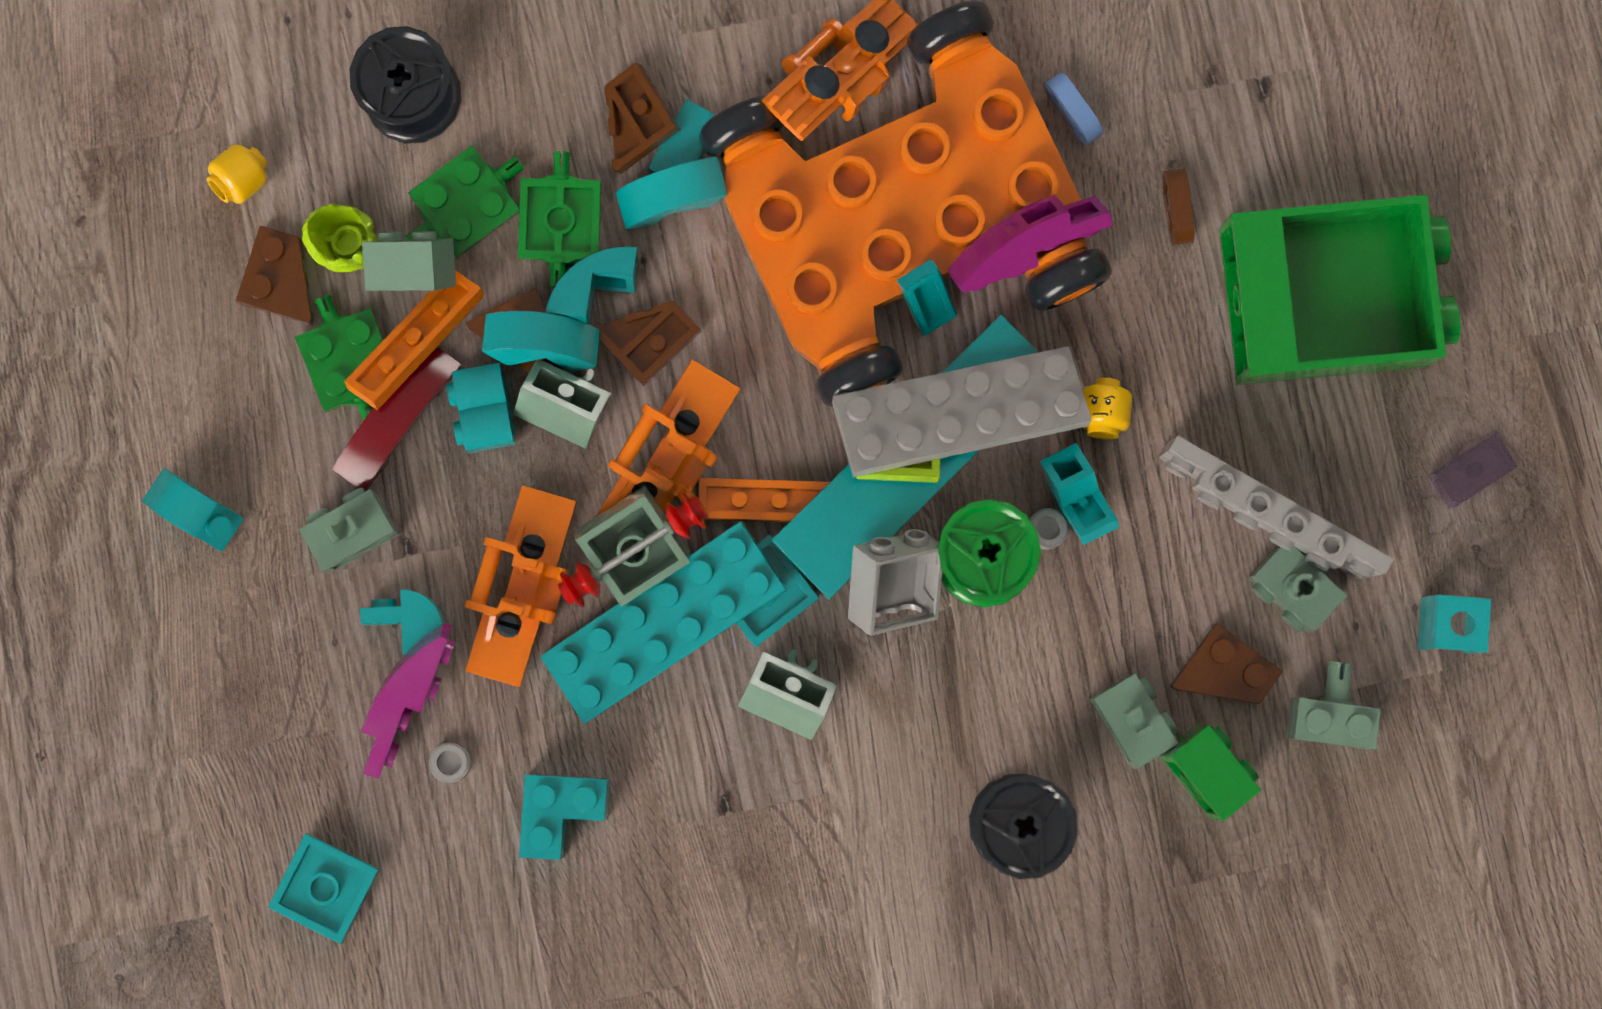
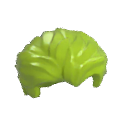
[302,204,378,272]

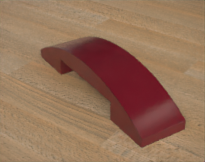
[332,347,462,492]

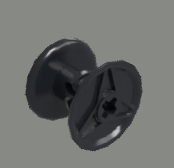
[349,26,461,144]
[969,773,1078,879]

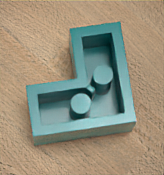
[519,774,610,860]

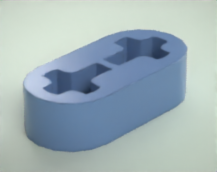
[1044,72,1104,145]

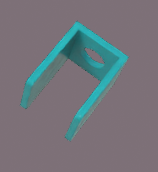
[1417,595,1491,654]

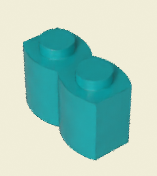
[446,363,516,454]

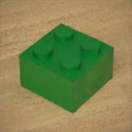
[1160,725,1262,822]

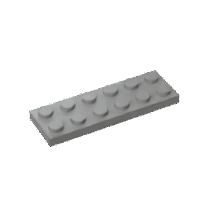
[832,346,1092,477]

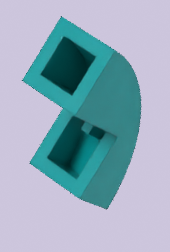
[615,156,728,230]
[546,247,639,325]
[482,311,600,372]

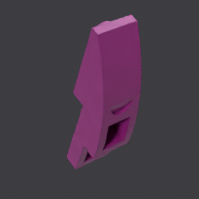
[948,194,1112,293]
[361,623,455,779]

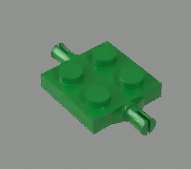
[405,146,524,258]
[518,151,602,288]
[295,295,383,421]

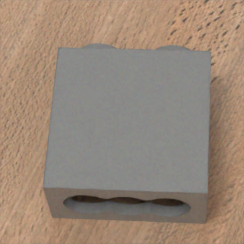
[848,529,942,636]

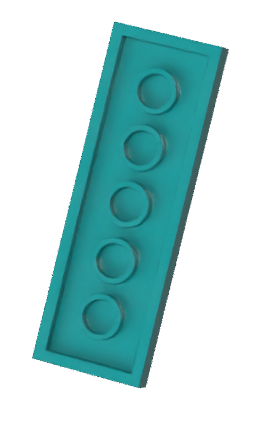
[540,521,787,724]

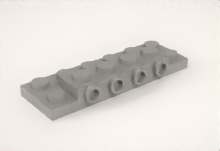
[1158,435,1394,580]

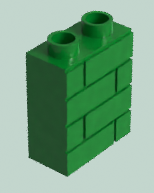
[1219,195,1461,386]

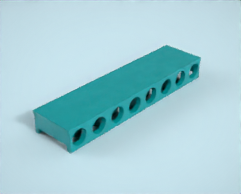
[771,315,1039,601]

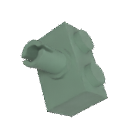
[1248,545,1347,633]
[1285,661,1381,750]

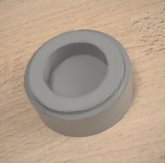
[1029,508,1068,550]
[429,742,471,783]

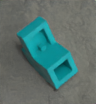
[1040,443,1119,545]
[142,468,244,552]
[360,590,447,655]

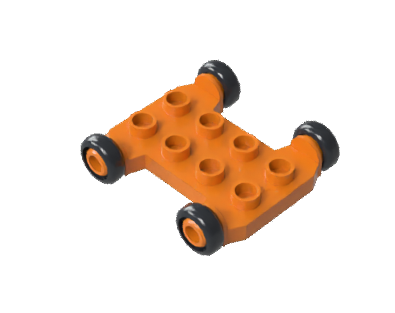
[699,0,1112,407]

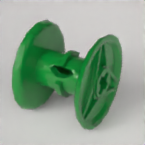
[938,499,1041,608]

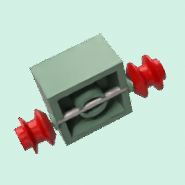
[558,485,709,607]

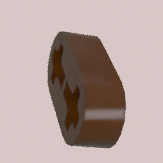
[1162,169,1195,245]

